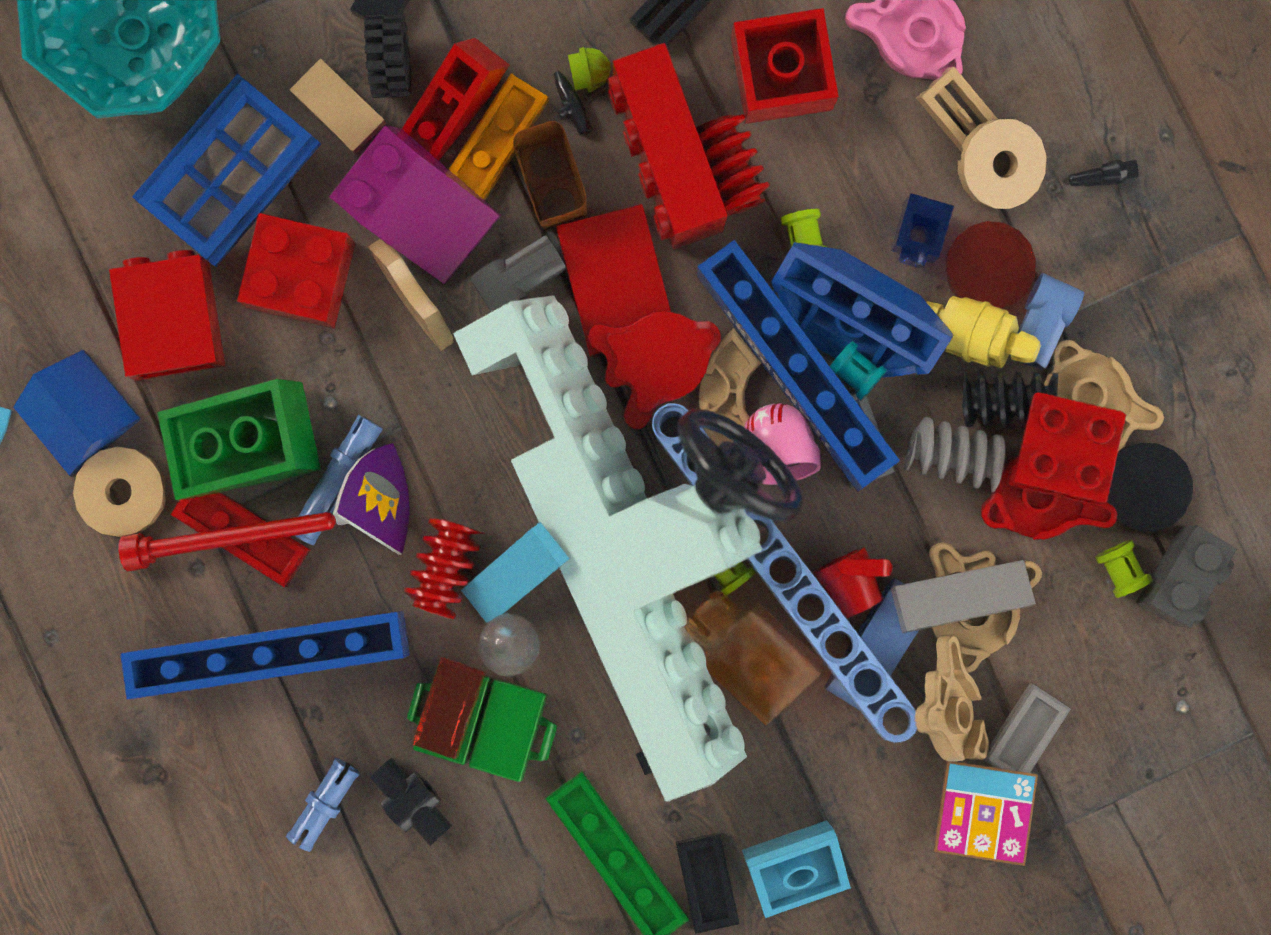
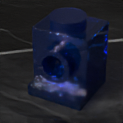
[891,193,954,268]

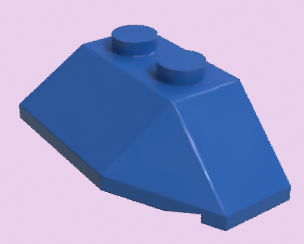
[771,242,953,378]

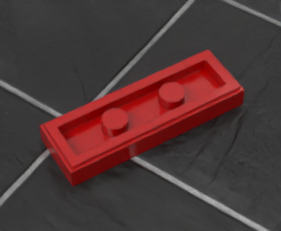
[170,492,311,587]

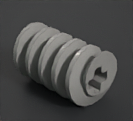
[904,417,1006,492]

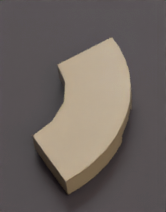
[368,239,454,351]
[699,328,761,447]

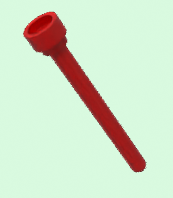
[118,512,336,572]

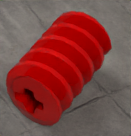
[696,114,770,216]
[404,518,485,619]

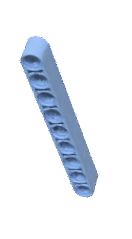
[652,403,917,742]

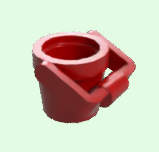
[812,546,893,618]

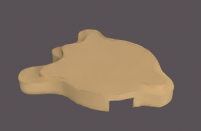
[1043,340,1164,451]
[929,542,1042,673]
[915,635,989,761]

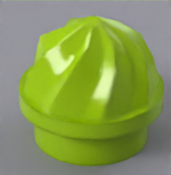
[568,47,611,92]

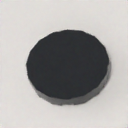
[1107,443,1193,532]

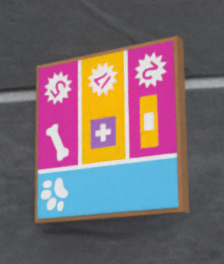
[933,761,1038,866]

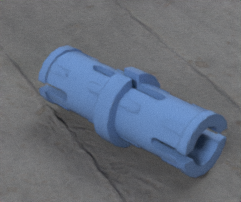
[286,758,360,852]

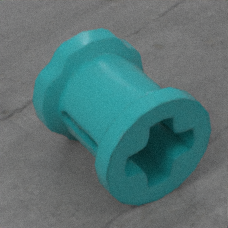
[830,341,887,401]

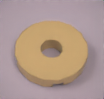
[958,119,1047,209]
[73,447,166,537]

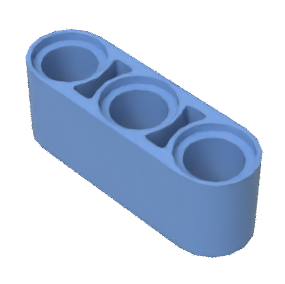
[825,578,919,711]

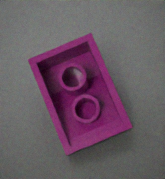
[329,126,501,284]

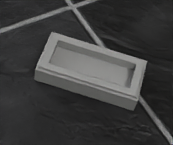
[983,683,1071,773]

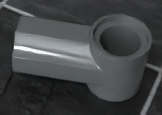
[470,235,567,312]

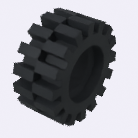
[364,13,412,98]

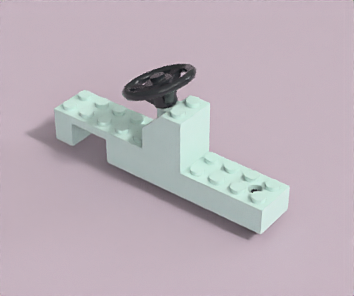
[453,295,803,802]

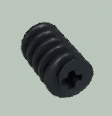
[962,370,1058,429]

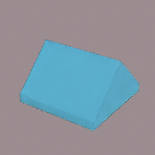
[742,820,851,918]

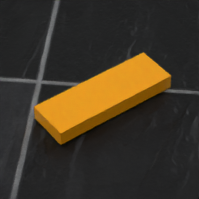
[449,73,549,200]

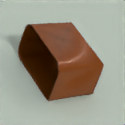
[513,121,587,230]

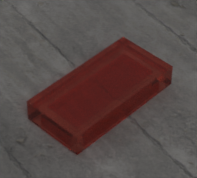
[412,657,487,759]

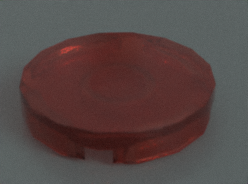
[945,221,1036,309]

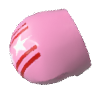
[744,403,821,485]

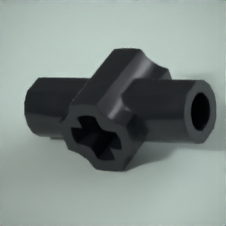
[370,758,452,846]

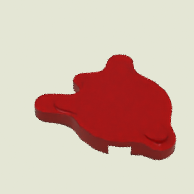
[588,310,721,429]
[981,454,1117,540]

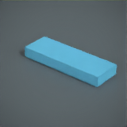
[461,522,570,625]

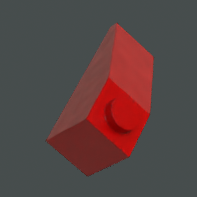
[402,38,510,161]

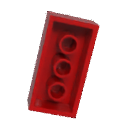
[607,43,728,250]

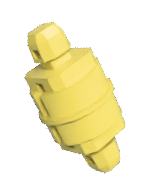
[926,296,1041,368]

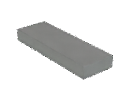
[891,560,1036,634]

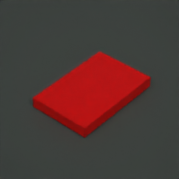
[556,204,671,357]

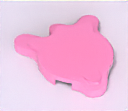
[845,0,966,85]

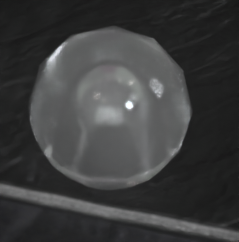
[478,613,540,677]

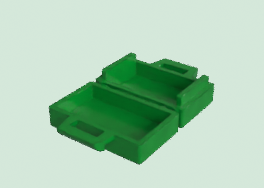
[407,662,558,782]

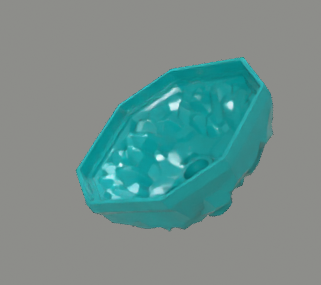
[17,0,220,118]

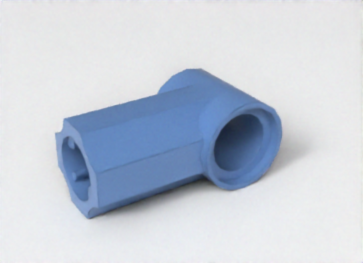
[1009,273,1084,370]

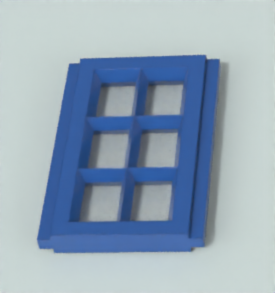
[132,73,321,267]

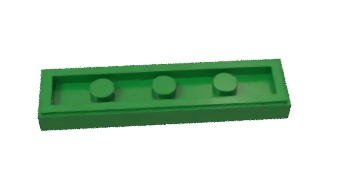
[545,770,689,935]

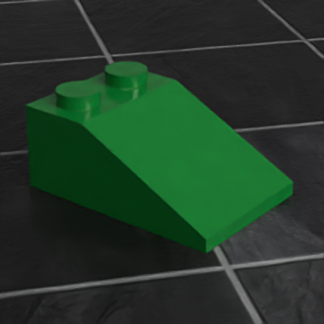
[157,379,321,500]

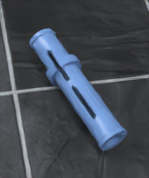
[296,414,383,545]

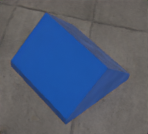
[13,350,141,476]

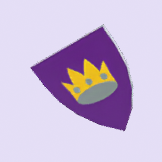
[333,443,410,555]

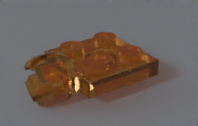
[684,590,827,726]

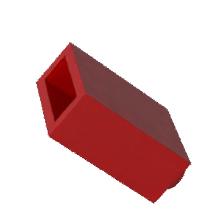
[109,250,226,381]

